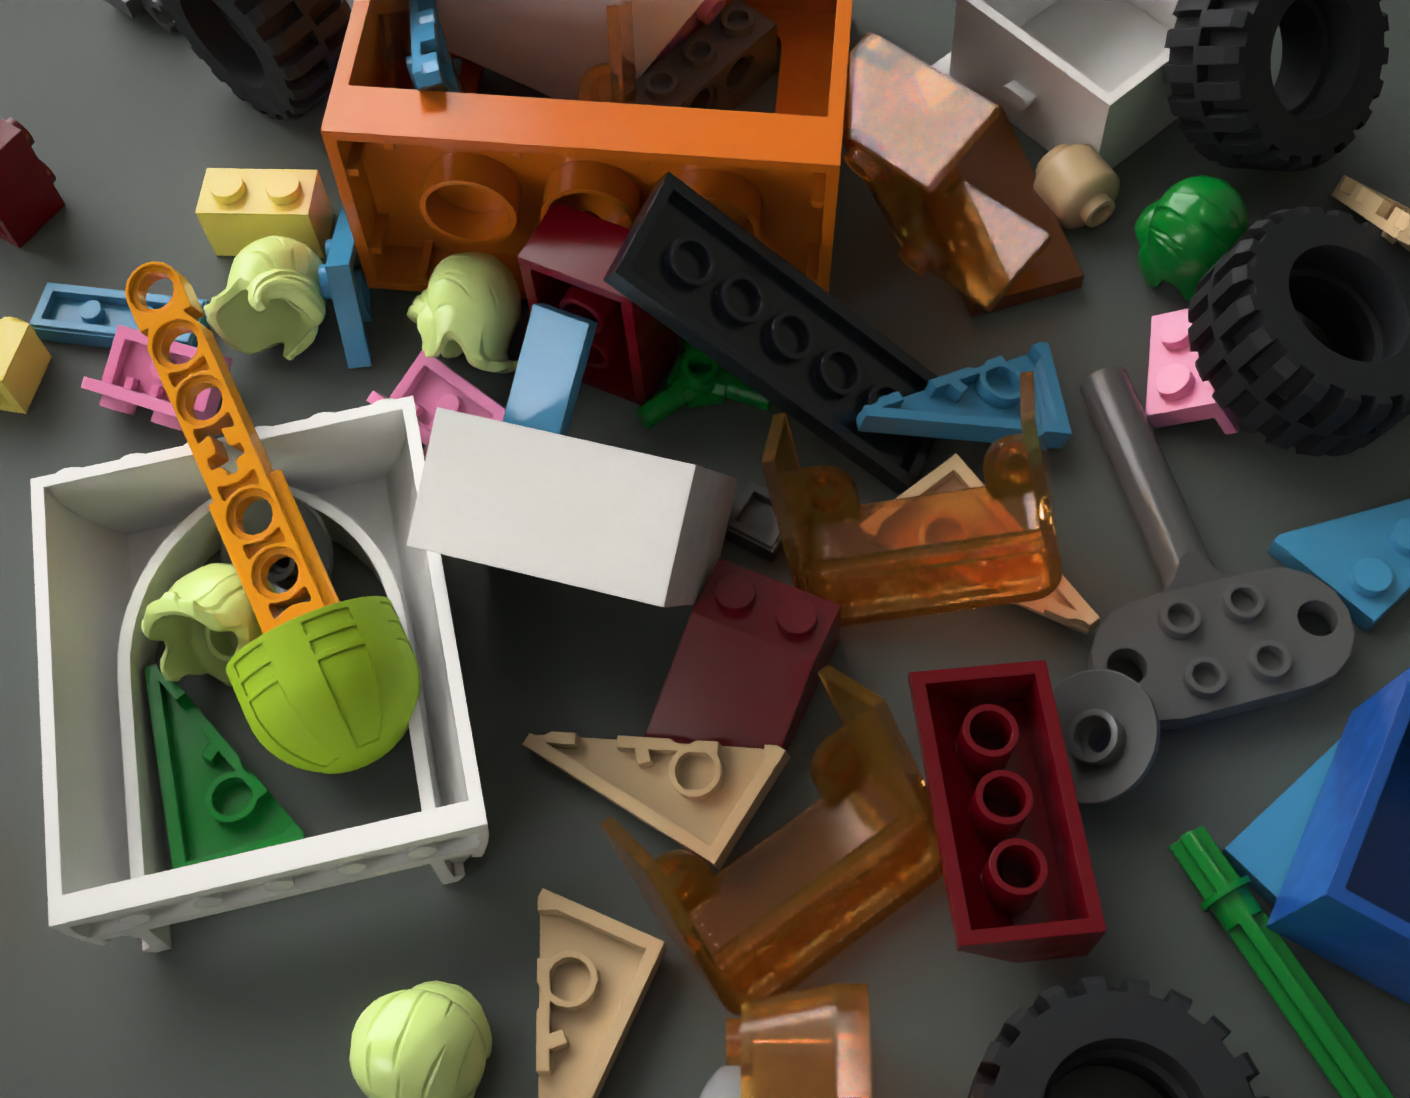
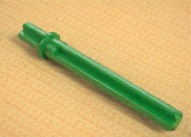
[1168,825,1395,1098]

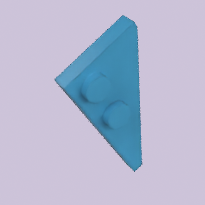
[406,0,460,93]
[318,204,372,369]
[856,342,1072,449]
[1267,499,1410,633]

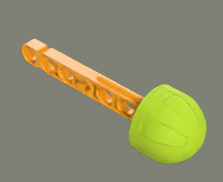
[125,261,420,774]

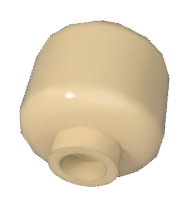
[1033,143,1120,229]

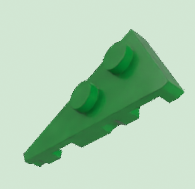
[144,664,308,869]

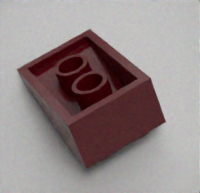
[644,558,841,808]

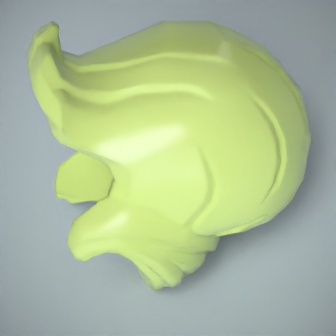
[204,235,328,360]
[406,251,521,374]
[141,563,283,687]
[349,980,492,1098]

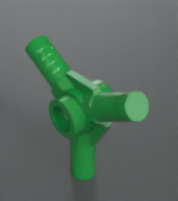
[635,338,773,430]

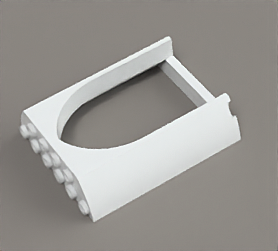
[30,396,489,952]

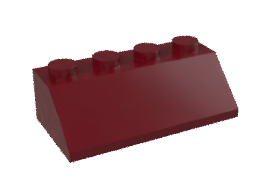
[908,660,1107,963]

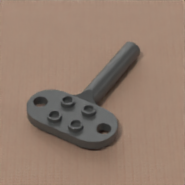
[1080,366,1355,730]

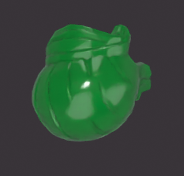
[1134,175,1249,302]

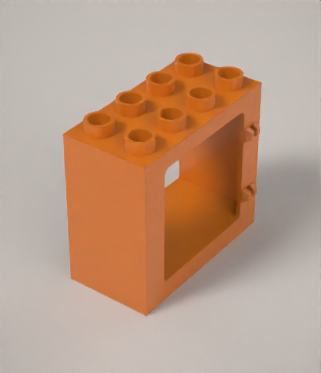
[320,0,853,299]

